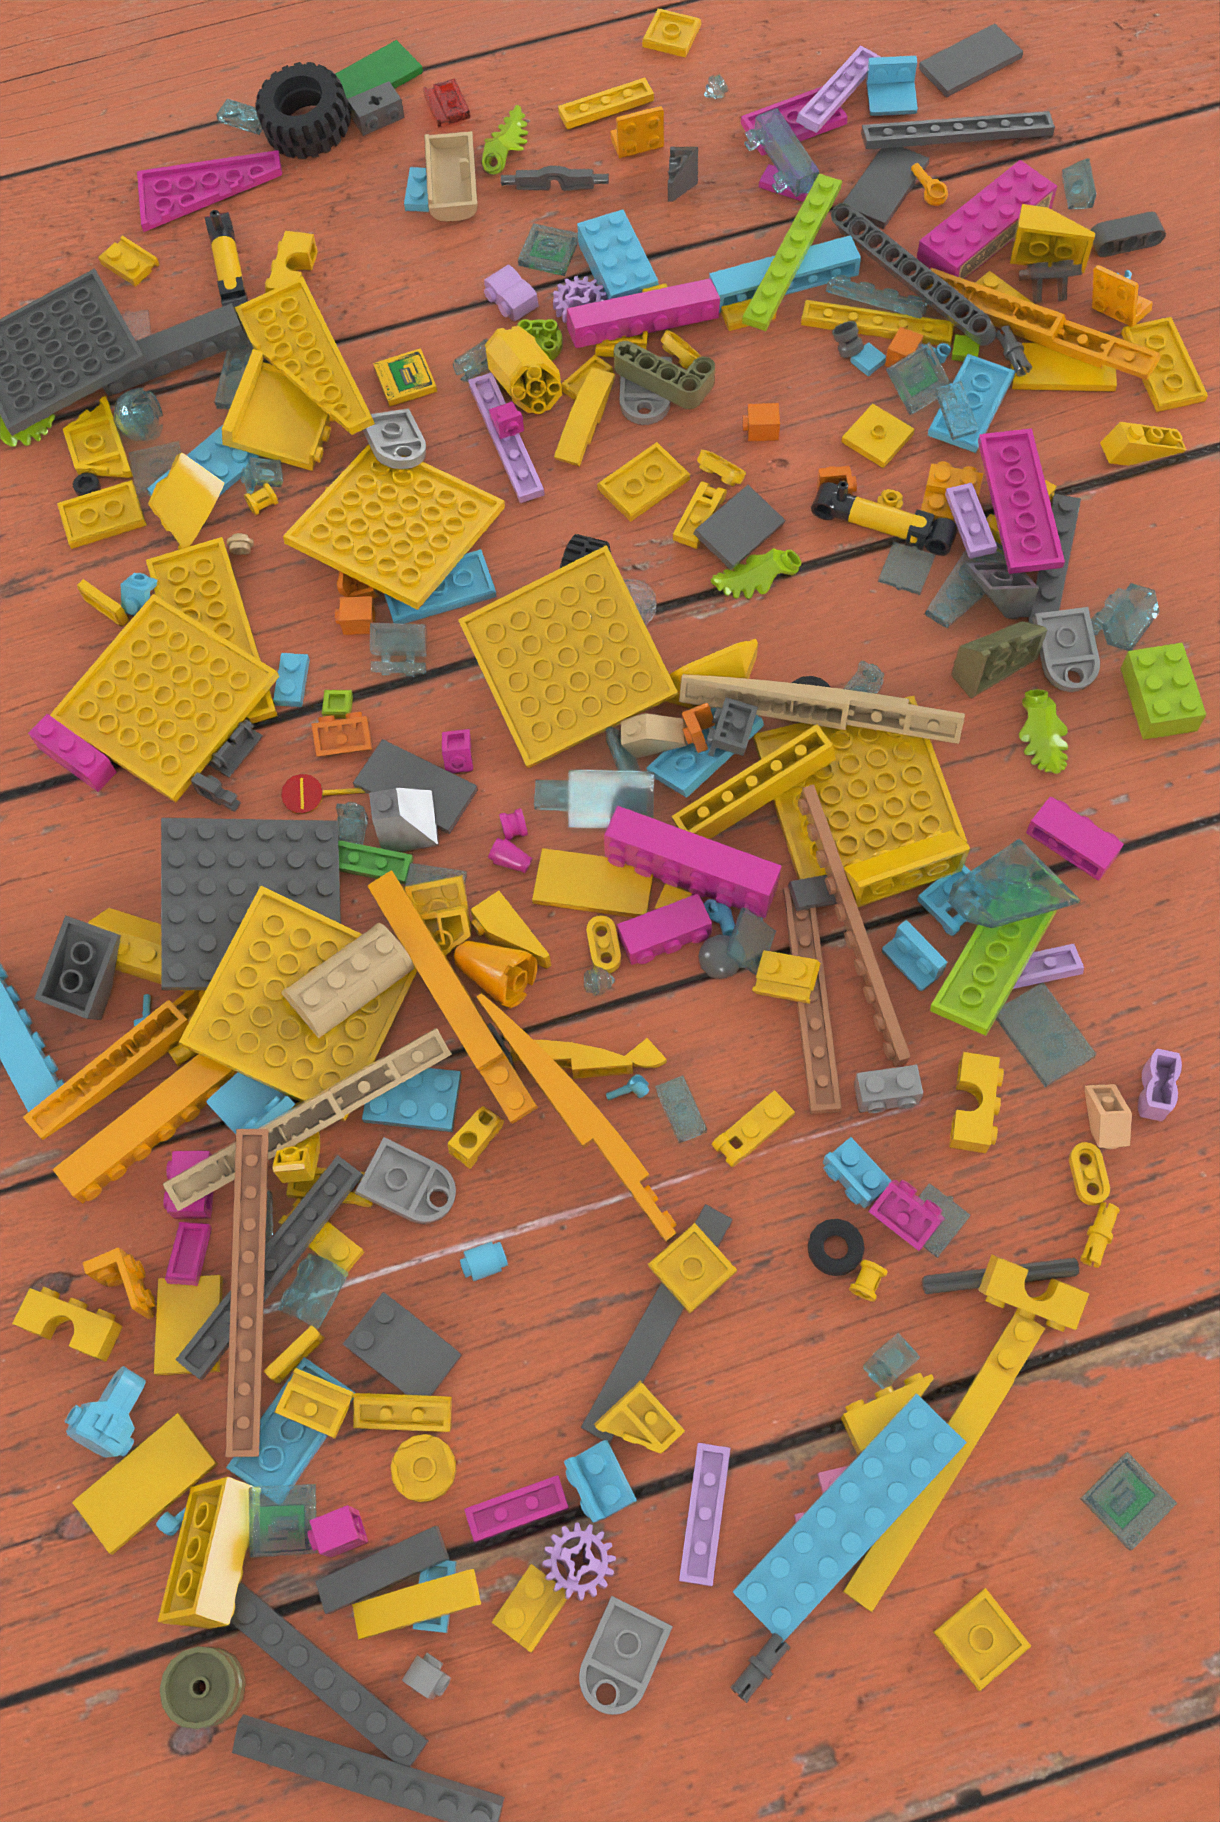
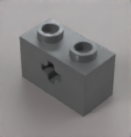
[347,81,405,136]

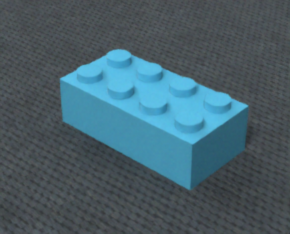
[577,209,659,300]

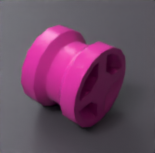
[499,808,528,840]

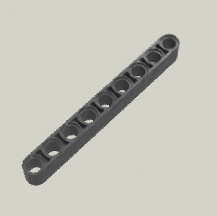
[831,203,996,346]

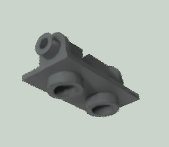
[208,720,263,778]

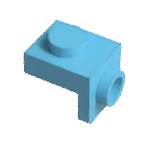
[120,573,157,616]

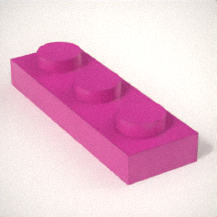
[464,1475,569,1543]

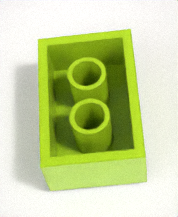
[1121,642,1206,740]

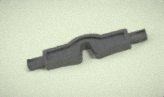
[501,166,609,191]

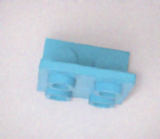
[866,56,918,116]
[206,1072,295,1134]

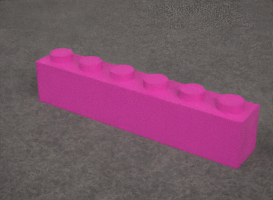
[567,278,720,348]

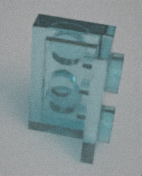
[278,1253,348,1329]

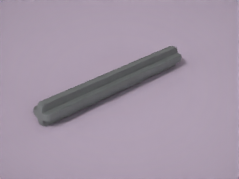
[922,1258,1079,1294]

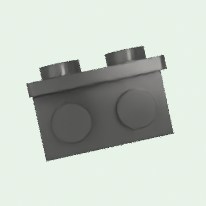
[705,697,758,757]

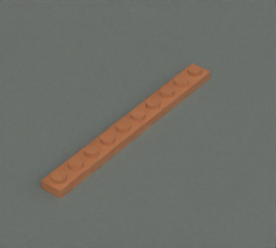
[798,785,911,1067]
[225,1129,269,1457]

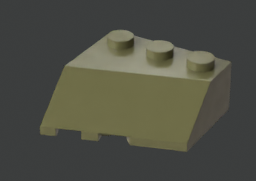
[951,621,1048,699]

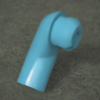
[703,899,737,937]

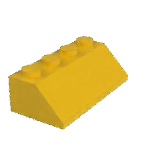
[843,830,970,907]
[88,908,188,992]
[158,1477,260,1629]

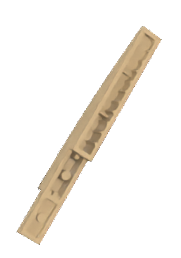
[679,674,965,744]
[163,1028,452,1211]

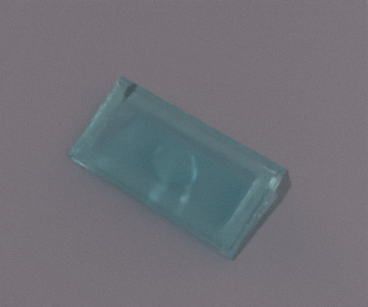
[1061,158,1096,209]
[605,727,644,787]

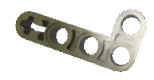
[614,341,715,409]

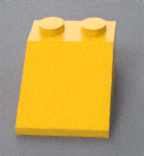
[1010,204,1095,273]

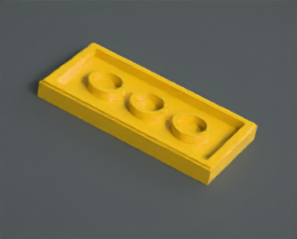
[1121,317,1208,412]
[1011,343,1117,391]
[532,848,653,918]
[72,1413,218,1555]

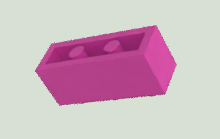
[28,714,117,792]
[1026,796,1124,881]
[617,893,712,965]

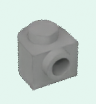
[402,1652,451,1700]

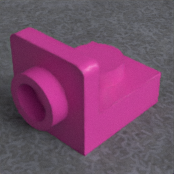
[489,401,524,439]
[442,729,473,773]

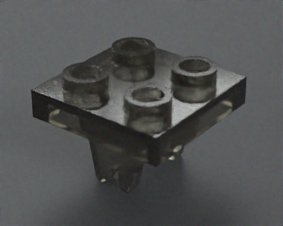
[1019,260,1082,303]

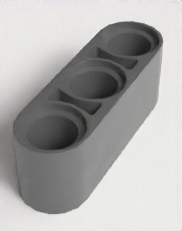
[1090,212,1166,257]

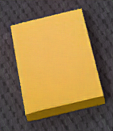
[597,442,690,522]
[57,480,147,549]
[154,1275,223,1376]

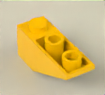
[1100,422,1187,466]
[841,1373,934,1455]

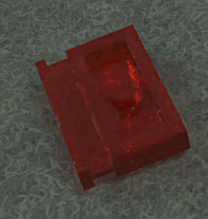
[423,78,470,128]

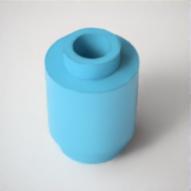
[459,1241,508,1282]

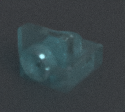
[241,457,284,494]
[336,802,368,845]
[863,1333,921,1389]

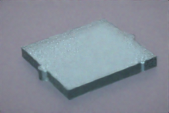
[878,542,935,595]
[725,908,776,975]
[919,1183,971,1258]

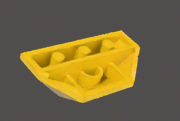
[667,639,758,709]

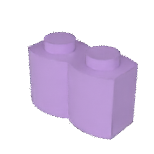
[484,265,539,321]
[1138,1049,1182,1121]

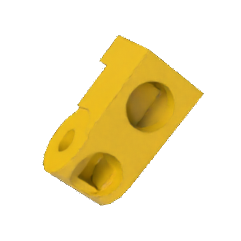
[448,1106,504,1169]

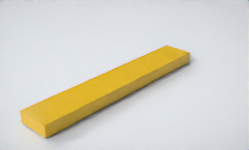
[801,300,954,346]

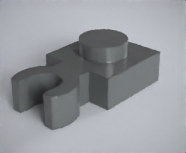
[191,772,241,812]

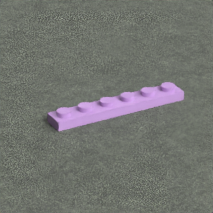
[796,45,881,133]
[468,373,544,503]

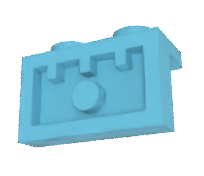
[882,920,947,991]
[823,1137,891,1209]
[564,1440,637,1523]

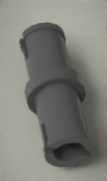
[996,326,1032,377]
[730,1633,791,1703]

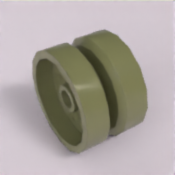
[159,1646,246,1729]

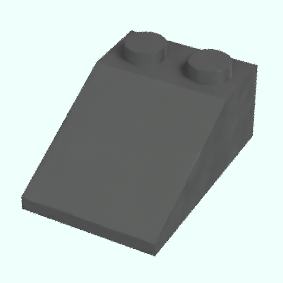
[34,915,121,1020]
[343,1292,462,1396]

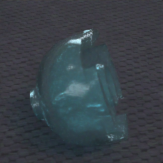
[114,388,163,441]

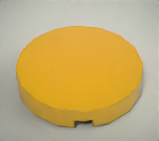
[391,1434,457,1503]

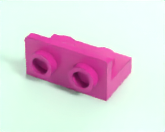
[868,1180,945,1251]

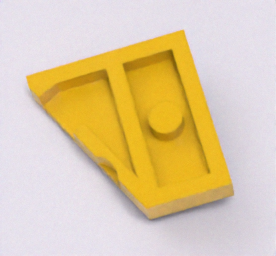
[594,1381,685,1454]

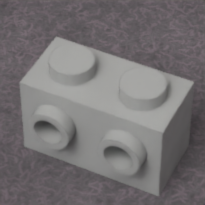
[854,1065,923,1113]

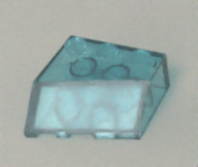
[947,838,1081,928]

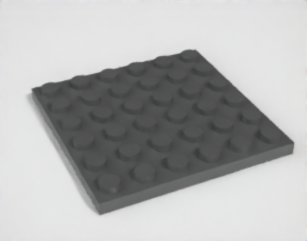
[0,268,148,436]
[161,818,341,990]

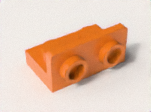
[311,712,372,757]

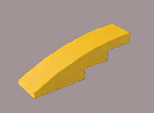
[554,367,616,467]
[510,1040,633,1079]
[352,1569,481,1640]

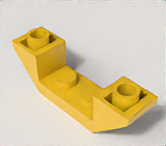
[272,1102,320,1183]

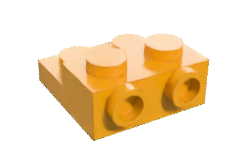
[921,461,984,523]

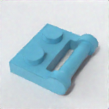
[917,865,995,936]

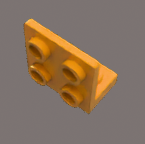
[610,106,664,158]
[1092,265,1153,327]
[82,1247,156,1319]

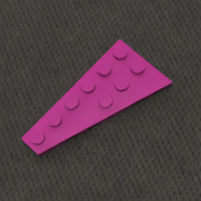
[137,150,282,232]

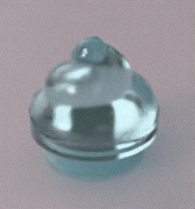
[704,73,729,99]
[583,966,615,996]

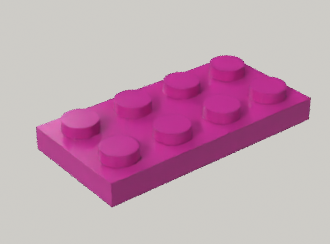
[741,86,848,156]

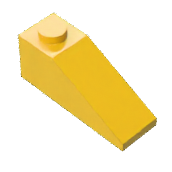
[470,891,551,969]

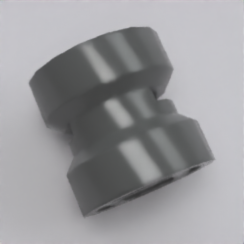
[832,321,864,358]

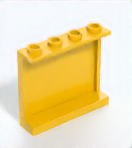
[222,349,335,471]

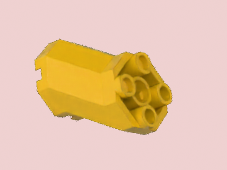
[485,326,562,414]

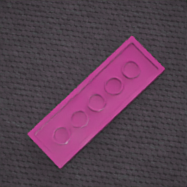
[978,428,1065,574]

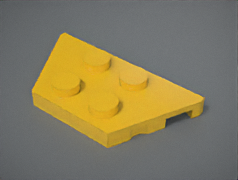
[63,396,133,478]

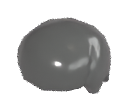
[698,934,744,979]

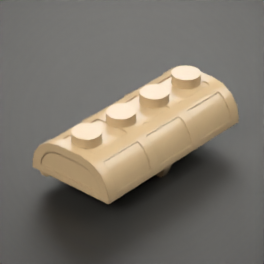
[424,131,477,221]
[282,923,414,1038]

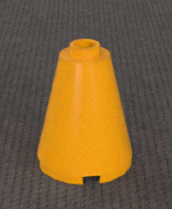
[454,941,537,1008]

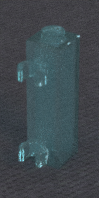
[744,108,819,197]

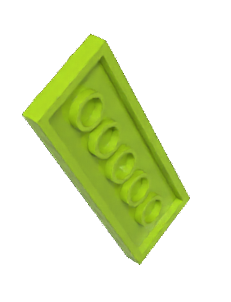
[930,875,1062,1036]

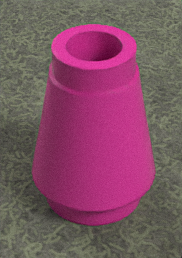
[488,838,533,873]

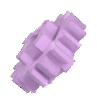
[553,276,607,323]
[542,1523,616,1601]

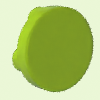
[517,319,563,361]

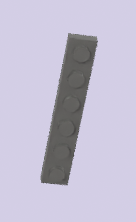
[1028,494,1081,624]

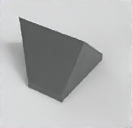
[668,147,698,202]

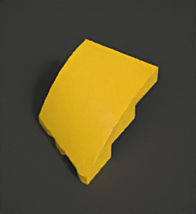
[148,452,224,550]
[405,875,471,956]

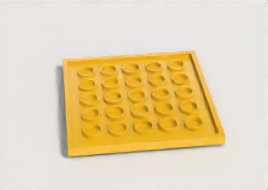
[283,444,505,610]
[458,545,679,768]
[50,594,280,803]
[753,696,967,880]
[179,886,417,1122]

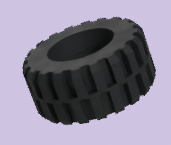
[255,62,351,159]

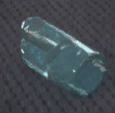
[453,338,488,382]

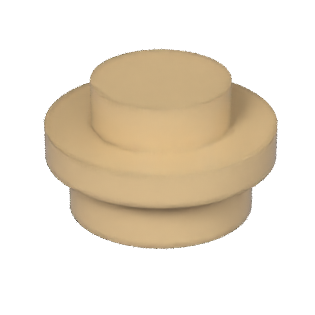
[227,533,254,555]

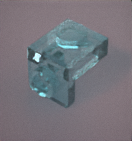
[843,660,884,694]

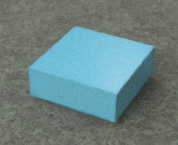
[850,342,886,377]

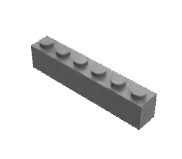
[103,303,248,397]

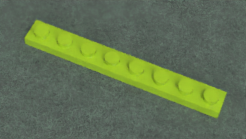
[742,174,842,331]

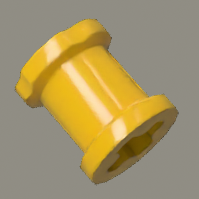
[244,483,278,516]
[849,1260,888,1302]

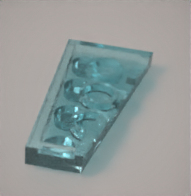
[924,541,1006,628]

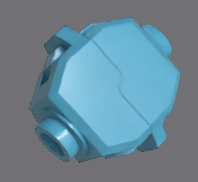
[65,1366,146,1458]

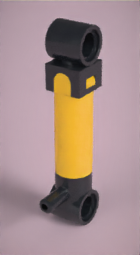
[205,210,248,323]
[811,481,958,556]

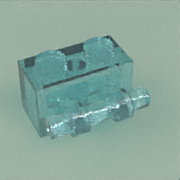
[1091,583,1160,651]
[370,623,427,676]

